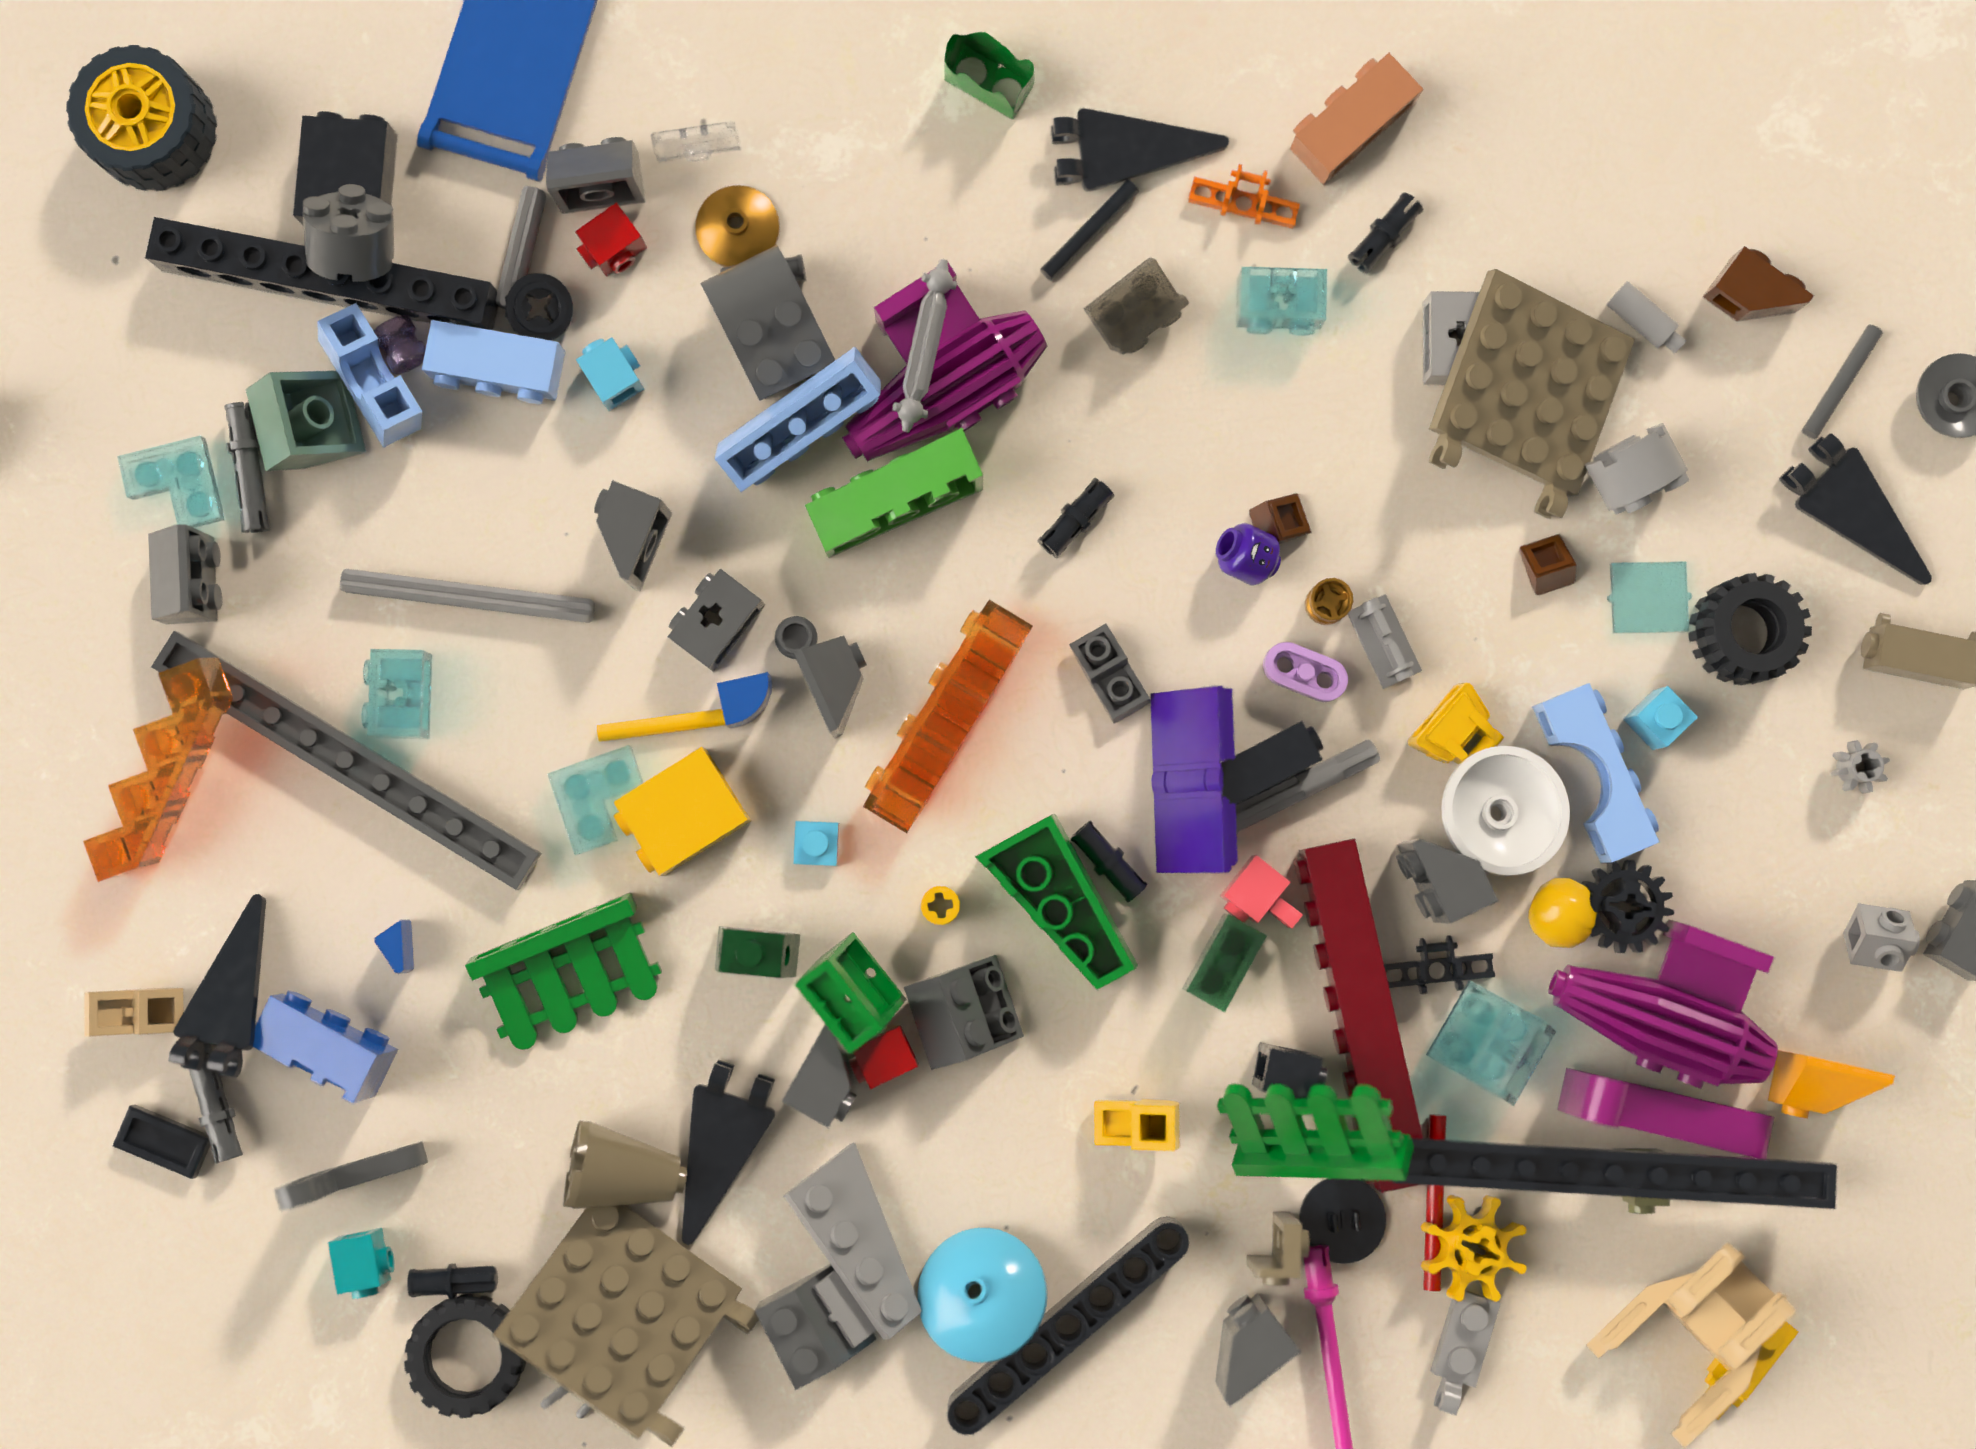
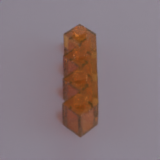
[863,599,1033,833]
[83,658,233,882]

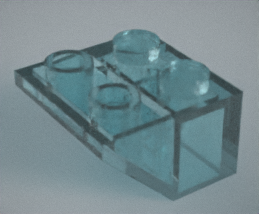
[1426,980,1557,1107]

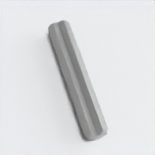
[495,186,546,309]

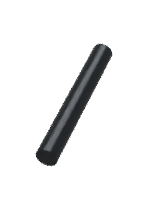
[1040,180,1139,281]

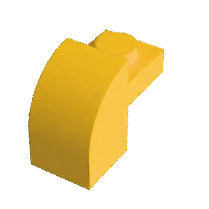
[1094,1099,1180,1151]

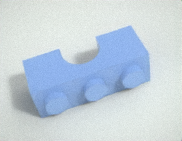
[317,303,422,448]

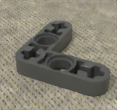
[274,1141,428,1211]

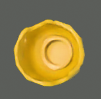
[1528,878,1597,948]

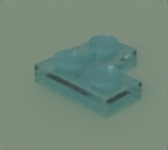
[117,435,225,528]
[547,745,644,855]

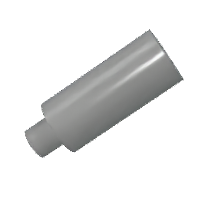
[1606,281,1686,354]

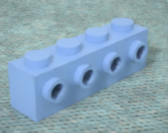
[715,347,881,492]

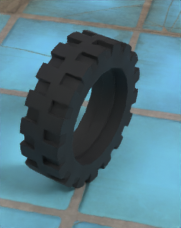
[404,1294,526,1418]

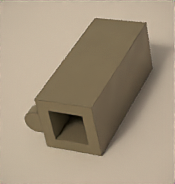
[1861,613,1976,689]

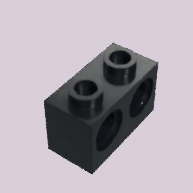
[1252,1042,1327,1099]

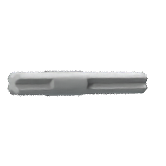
[1236,740,1380,832]

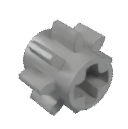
[1831,740,1890,793]

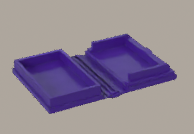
[1150,686,1238,873]

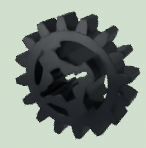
[1581,860,1674,954]

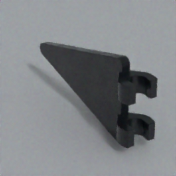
[1051,108,1229,192]
[1779,433,1932,585]
[168,894,266,1078]
[682,1060,776,1245]

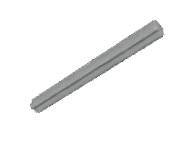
[340,569,595,623]

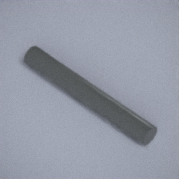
[1802,325,1883,439]

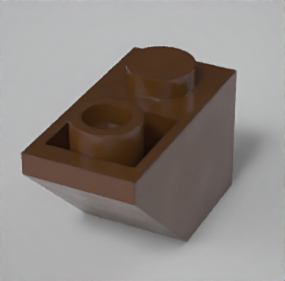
[1703,246,1814,322]

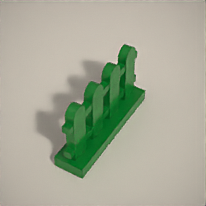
[465,892,662,1050]
[1217,1084,1414,1181]

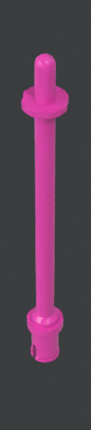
[1303,1245,1353,1449]

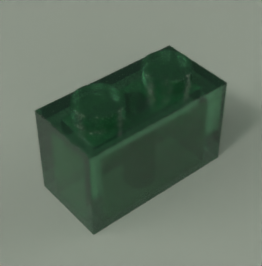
[1182,914,1267,1013]

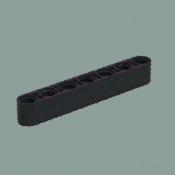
[947,1216,1189,1435]

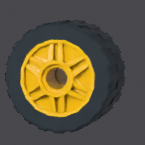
[66,45,217,191]

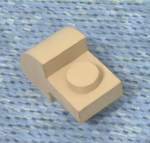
[84,988,183,1037]

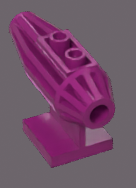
[842,261,1047,462]
[1548,919,1778,1089]

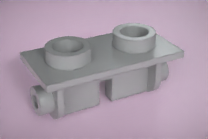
[1348,594,1422,689]

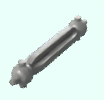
[893,259,957,433]

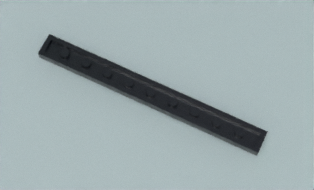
[1390,1137,1837,1209]

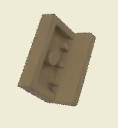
[1247,1212,1309,1286]

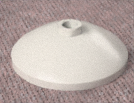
[1442,746,1570,876]

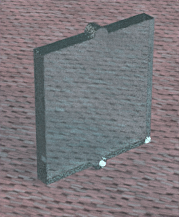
[1607,561,1692,633]

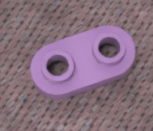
[1263,642,1348,702]

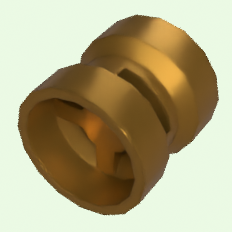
[1305,578,1354,625]

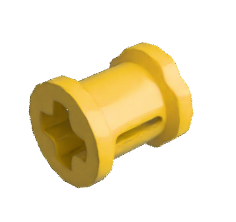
[921,886,960,925]

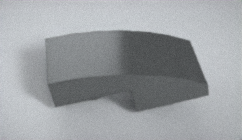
[1069,624,1151,724]

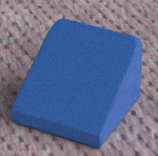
[374,919,414,974]

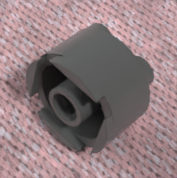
[303,184,394,282]

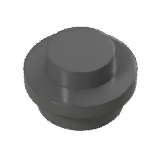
[775,616,818,659]

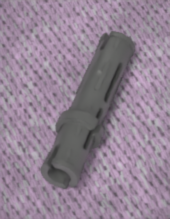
[224,402,270,533]
[179,1038,243,1164]

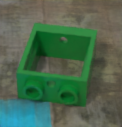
[794,932,907,1055]

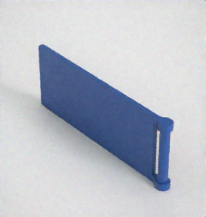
[417,0,598,182]

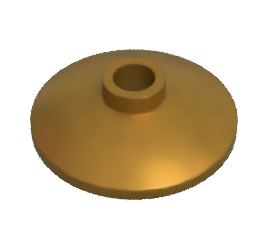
[695,185,780,267]

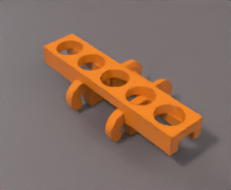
[1188,164,1300,229]

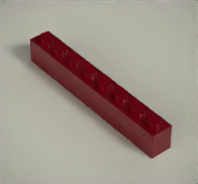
[1295,838,1423,1193]

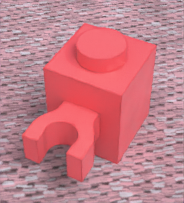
[1220,855,1303,928]

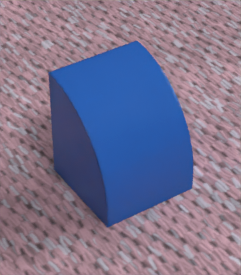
[717,672,772,728]

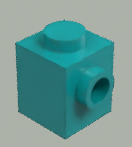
[328,1228,395,1299]

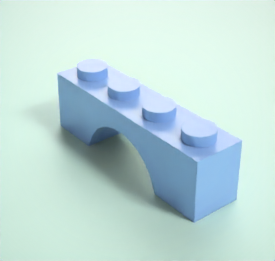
[1532,683,1659,863]

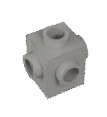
[1843,903,1920,972]

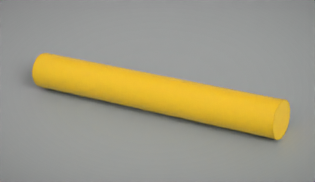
[597,709,725,742]

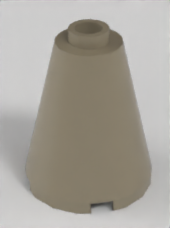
[563,1121,687,1209]

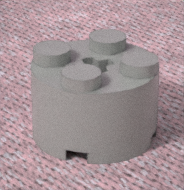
[1585,423,1689,514]

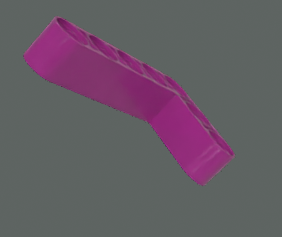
[1557,1068,1775,1159]

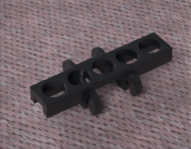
[1384,935,1495,995]

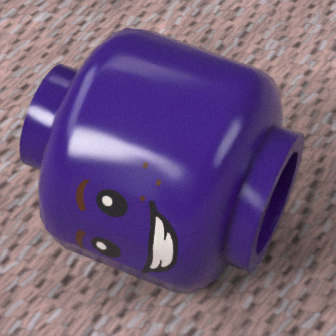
[1216,523,1281,586]

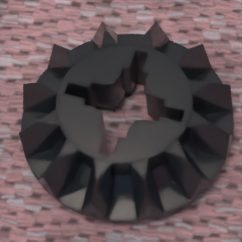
[505,273,573,340]

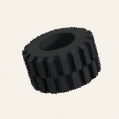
[1688,573,1812,685]

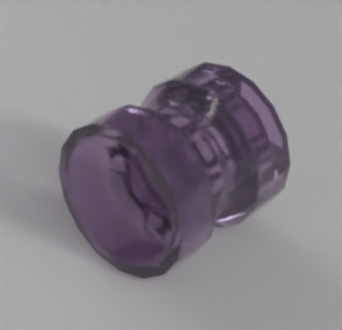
[374,315,426,374]

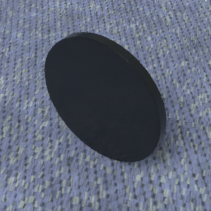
[1299,1179,1386,1264]

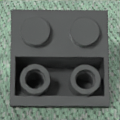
[148,524,222,624]
[1396,839,1498,923]
[904,955,1024,1070]

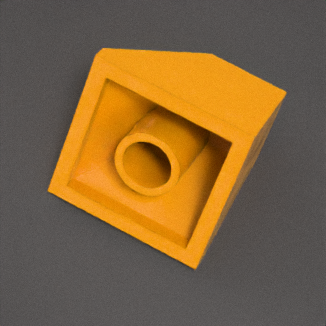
[1768,1050,1895,1119]

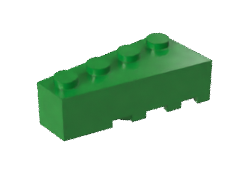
[975,814,1138,990]

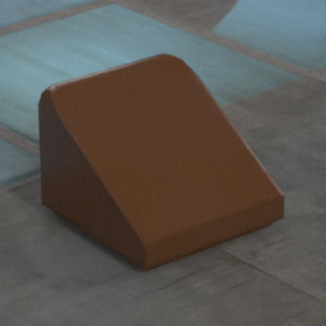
[1249,493,1312,544]
[1519,534,1577,595]

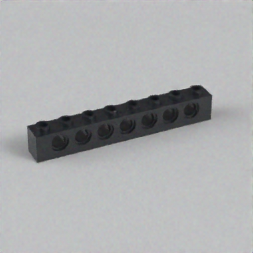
[145,217,498,330]

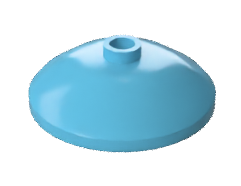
[917,1228,1047,1363]

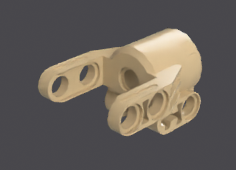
[1586,1242,1796,1447]

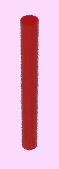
[1423,1114,1447,1292]

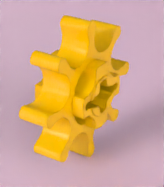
[1421,1195,1527,1302]

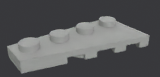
[784,1143,922,1340]

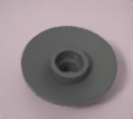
[1916,353,1976,438]

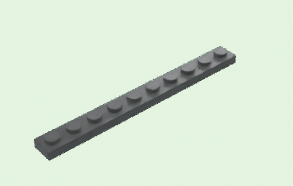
[151,631,542,890]

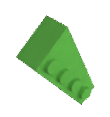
[805,428,983,558]

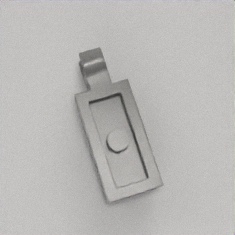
[1430,1290,1501,1415]

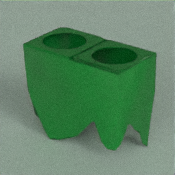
[944,32,1034,120]

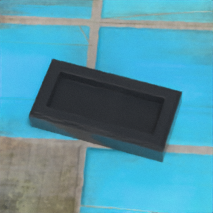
[112,1104,211,1179]

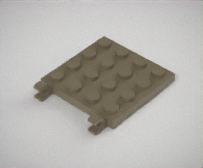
[1429,269,1635,519]
[493,1205,759,1447]

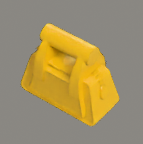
[1407,683,1504,764]

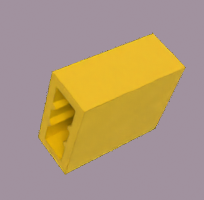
[613,747,751,876]

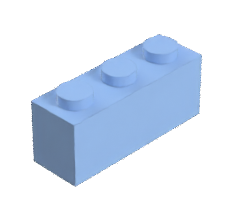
[422,320,565,404]

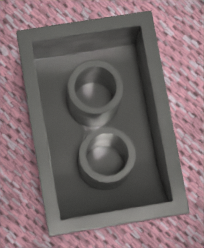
[700,245,835,401]

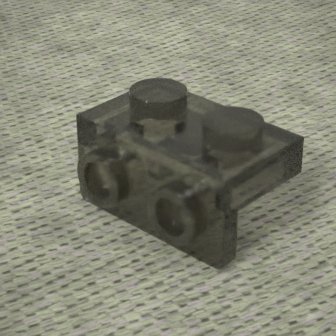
[1083,257,1189,354]

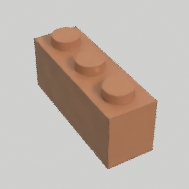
[1290,53,1423,185]

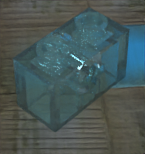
[1236,267,1327,335]
[362,649,432,739]

